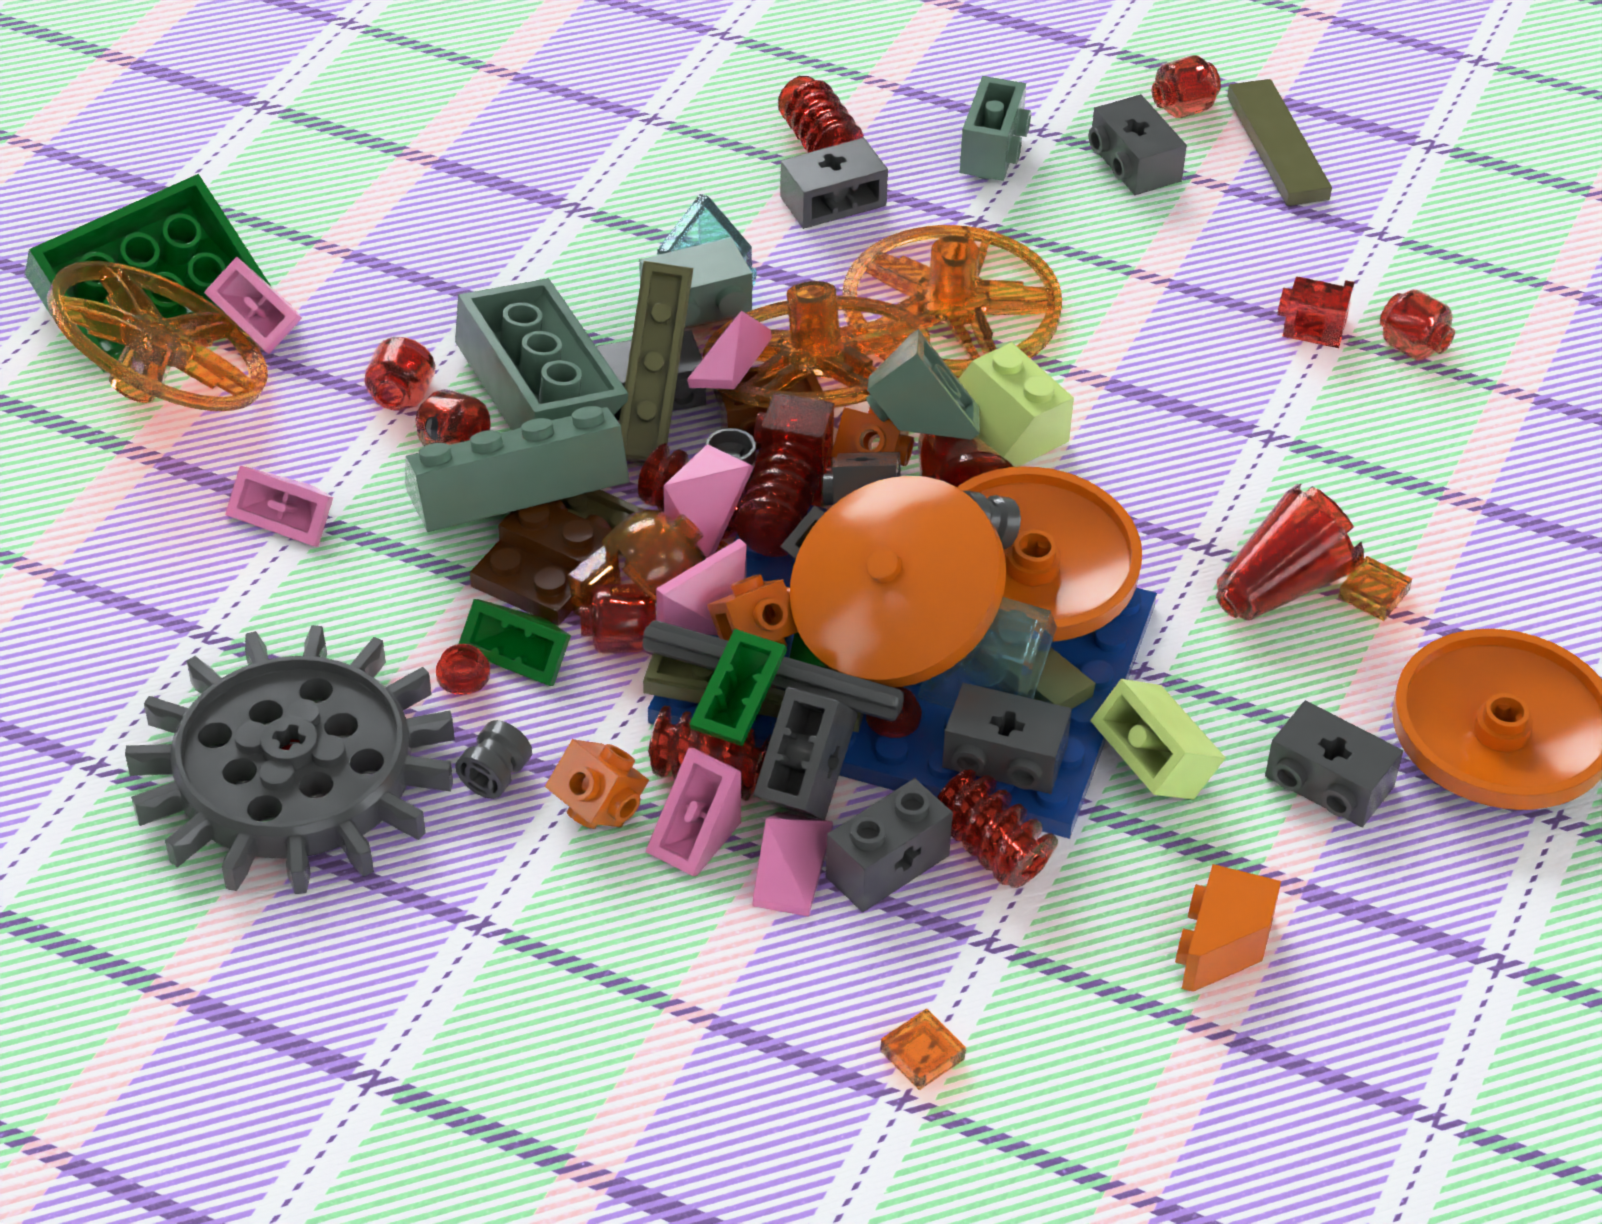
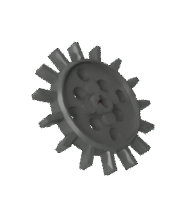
[125,625,455,894]

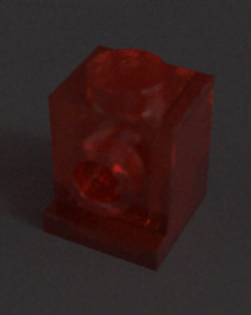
[1277,276,1355,348]

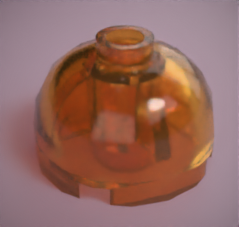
[602,509,706,604]

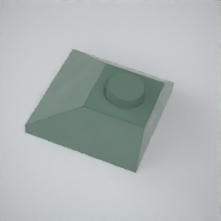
[866,329,980,440]

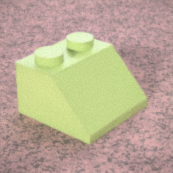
[943,342,1074,473]

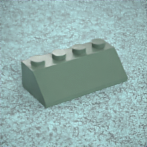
[455,278,628,430]
[405,406,630,532]

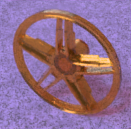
[842,225,1062,378]
[47,261,268,411]
[703,281,930,411]

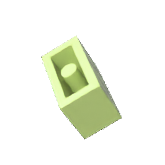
[1090,679,1226,800]

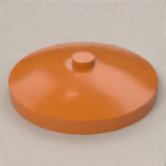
[957,466,1142,642]
[790,476,1006,688]
[1392,629,1602,810]

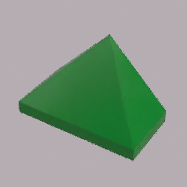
[457,599,571,686]
[689,629,787,746]

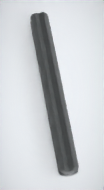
[643,620,904,722]

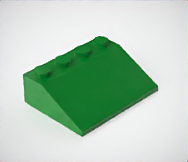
[25,173,271,373]

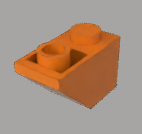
[1175,864,1281,992]

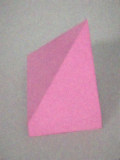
[204,257,302,354]
[687,311,772,389]
[664,444,754,560]
[225,466,334,547]
[656,539,747,635]
[645,748,741,876]
[753,812,833,917]

